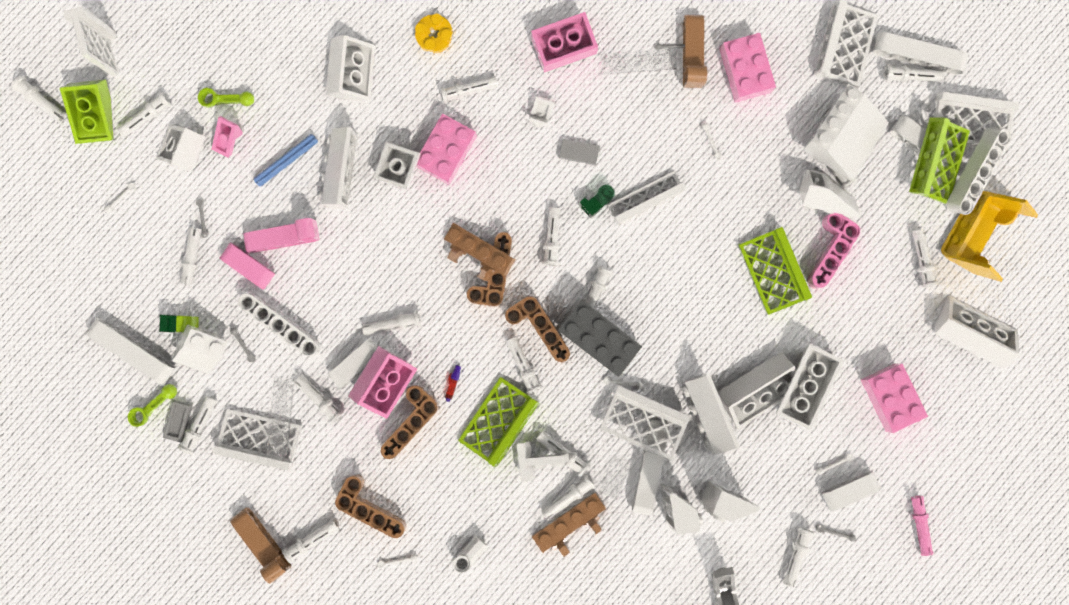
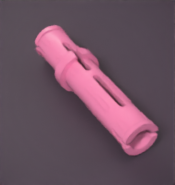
[911,495,934,556]

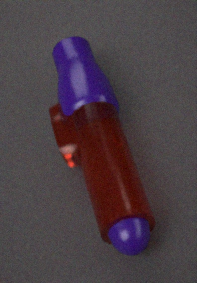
[445,365,461,402]

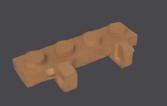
[444,223,516,281]
[532,492,606,557]

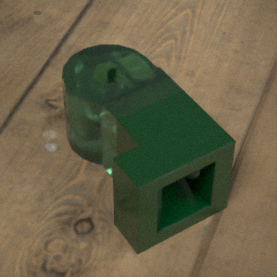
[578,184,615,219]

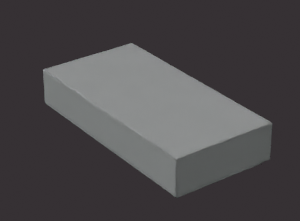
[559,139,600,166]
[163,400,193,442]

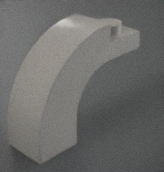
[711,567,739,605]

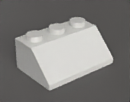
[326,35,375,101]

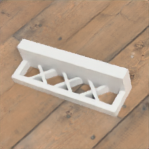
[607,171,687,226]

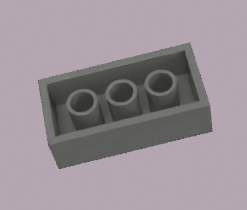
[555,298,643,377]

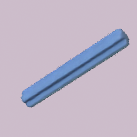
[253,134,318,187]

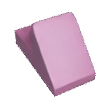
[212,116,243,158]

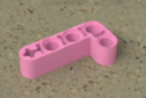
[807,213,860,289]
[243,218,320,253]

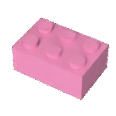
[531,12,598,73]
[719,33,776,103]
[416,113,477,186]
[348,346,417,419]
[861,363,928,433]

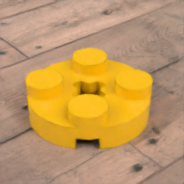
[415,13,453,53]

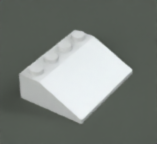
[804,84,889,182]

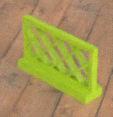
[909,117,970,204]
[739,226,813,315]
[458,377,540,467]

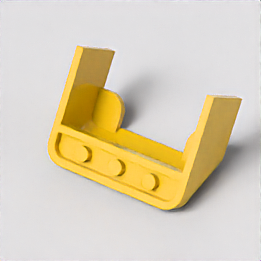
[941,191,1038,282]

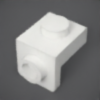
[528,96,555,127]

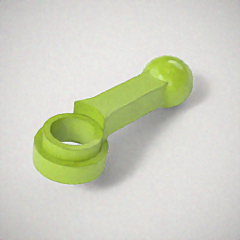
[197,88,255,108]
[127,384,177,427]

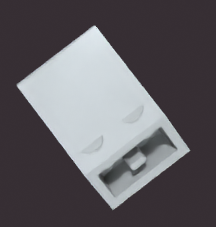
[799,169,861,218]

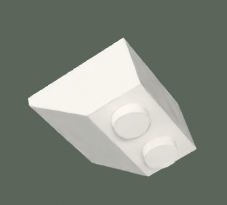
[156,124,206,172]
[373,142,421,190]
[171,325,228,374]

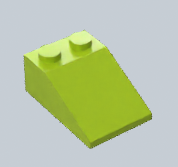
[59,79,114,144]

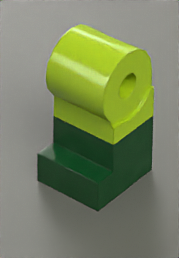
[159,315,199,333]

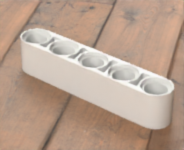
[873,32,968,75]
[947,127,1011,215]
[238,293,321,356]
[85,317,175,385]
[632,419,670,516]

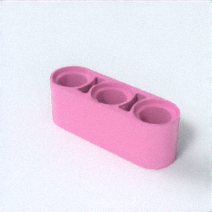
[219,242,275,290]

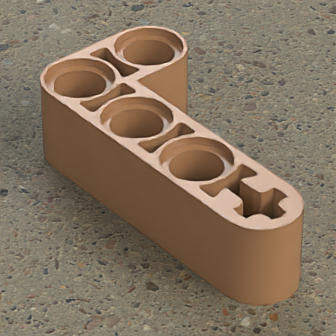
[683,15,707,88]
[467,232,512,307]
[505,297,570,362]
[380,385,439,460]
[335,474,407,538]
[230,507,292,584]

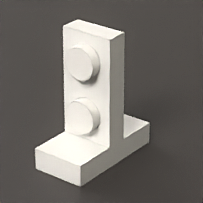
[517,441,569,482]

